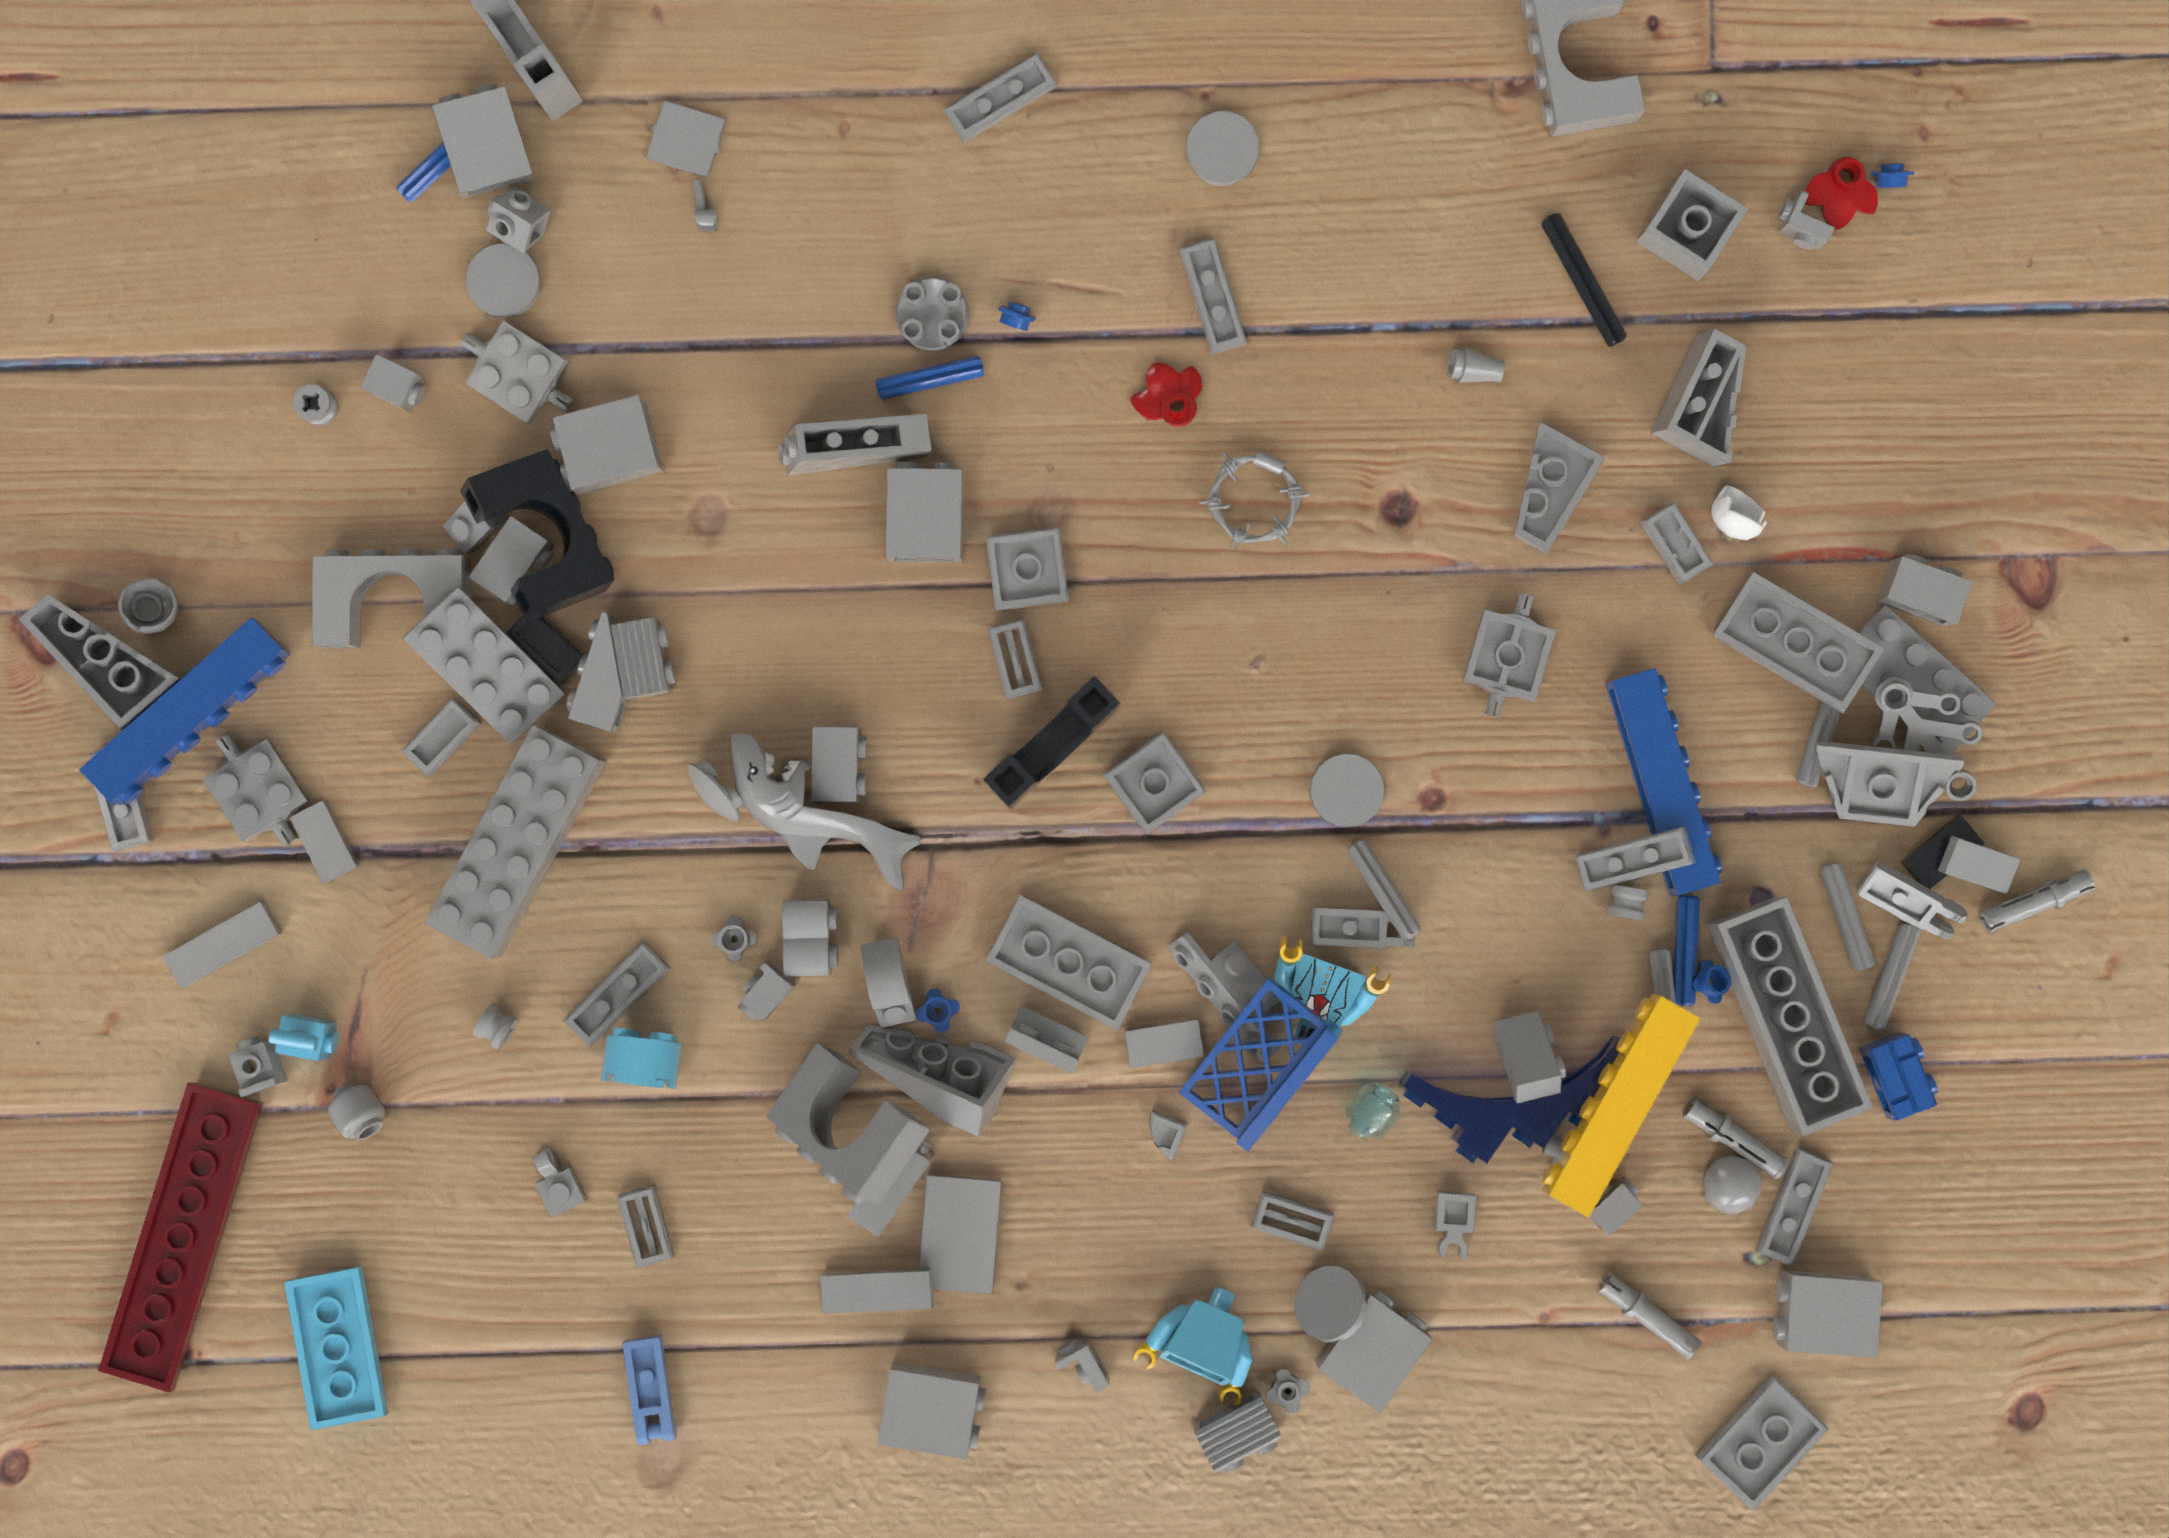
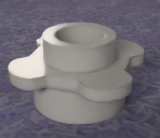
[712,917,757,961]
[1266,1369,1310,1414]

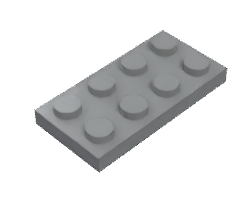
[1712,572,1885,713]
[403,585,565,744]
[1858,605,1996,755]
[986,895,1152,1030]

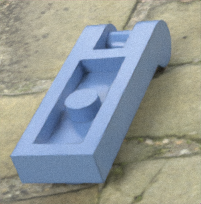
[622,1335,677,1445]

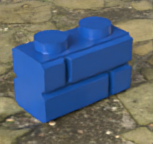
[1859,1032,1938,1121]

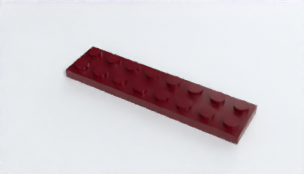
[98,1081,263,1393]

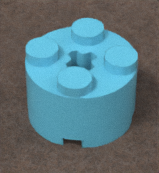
[601,1028,682,1089]

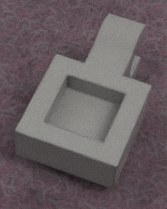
[532,1147,587,1217]

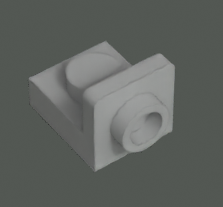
[1054,1338,1110,1393]

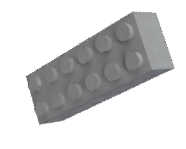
[425,725,607,959]
[1707,896,1873,1136]

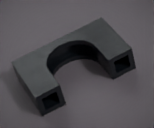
[460,449,614,623]
[982,676,1121,809]

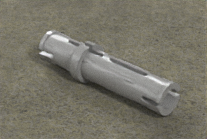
[1979,869,2095,934]
[1682,1097,1789,1179]
[1597,1272,1701,1359]

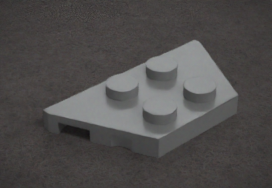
[1814,740,1964,827]

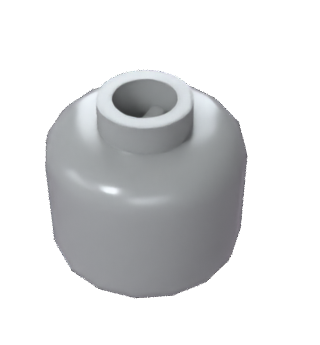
[328,1083,385,1141]

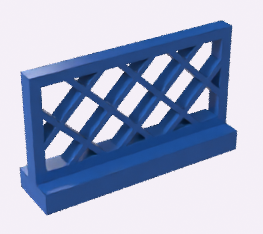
[1179,977,1342,1152]

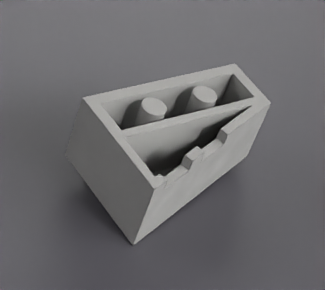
[1650,328,1746,467]

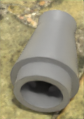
[1447,346,1505,383]

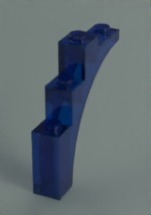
[1399,1035,1620,1164]

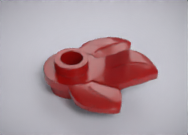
[1805,157,1878,231]
[1130,363,1202,427]

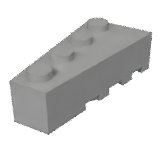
[19,594,181,730]

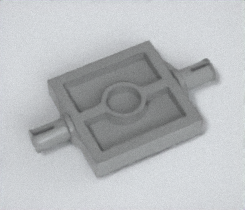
[461,321,574,424]
[1462,593,1556,718]
[202,734,310,847]

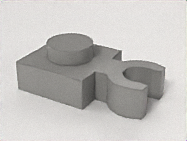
[1434,1191,1476,1259]

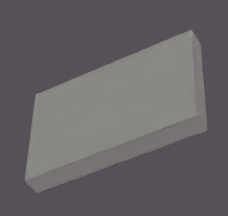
[919,1174,1001,1294]
[1695,1375,1829,1511]

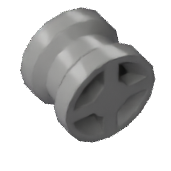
[292,384,338,426]
[1607,885,1649,921]
[473,1004,519,1051]

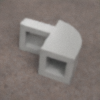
[861,937,917,1029]

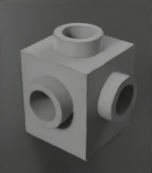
[486,186,551,253]

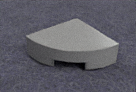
[1150,1110,1187,1160]

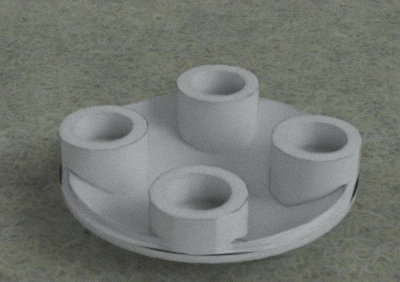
[896,277,969,351]
[687,760,742,822]

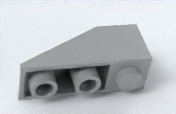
[566,612,628,734]

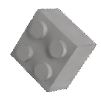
[1636,169,1748,281]

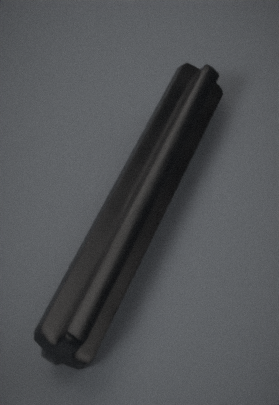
[1542,212,1627,347]

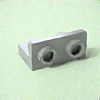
[1004,1006,1088,1074]

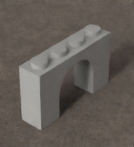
[469,0,583,121]
[1521,0,1645,137]
[312,549,471,649]
[766,1043,930,1206]

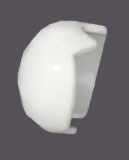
[1711,485,1767,540]

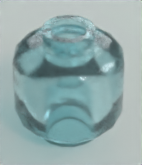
[1345,1082,1401,1139]

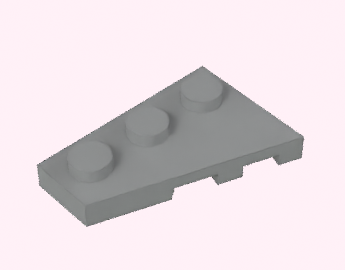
[1515,422,1605,555]

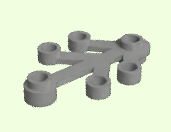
[1871,677,1982,801]

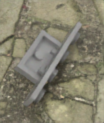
[1168,933,1280,1062]

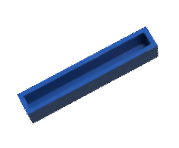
[79,617,290,805]
[1605,668,1722,896]

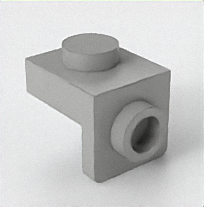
[1778,190,1835,250]
[443,501,509,554]

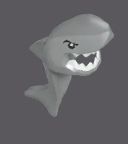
[731,733,920,890]

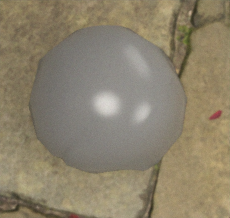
[118,578,178,634]
[1703,1155,1761,1215]

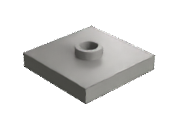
[986,527,1069,611]
[1103,731,1207,835]

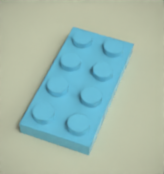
[284,1266,388,1430]

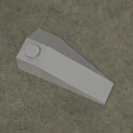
[849,1025,1016,1137]

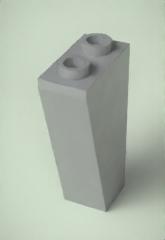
[779,414,931,475]

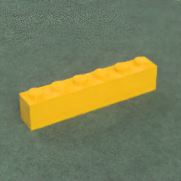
[1542,994,1701,1218]

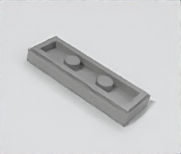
[944,53,1057,144]
[1179,238,1247,355]
[1575,826,1696,892]
[163,901,282,989]
[563,942,671,1047]
[1755,1147,1834,1267]
[820,1269,935,1314]

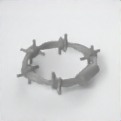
[1199,451,1310,549]

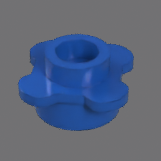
[1871,163,1914,188]
[999,301,1036,331]
[1692,960,1731,1004]
[916,989,960,1033]

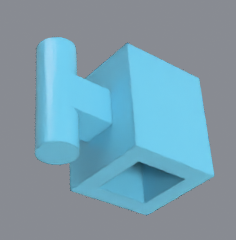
[269,1014,339,1061]

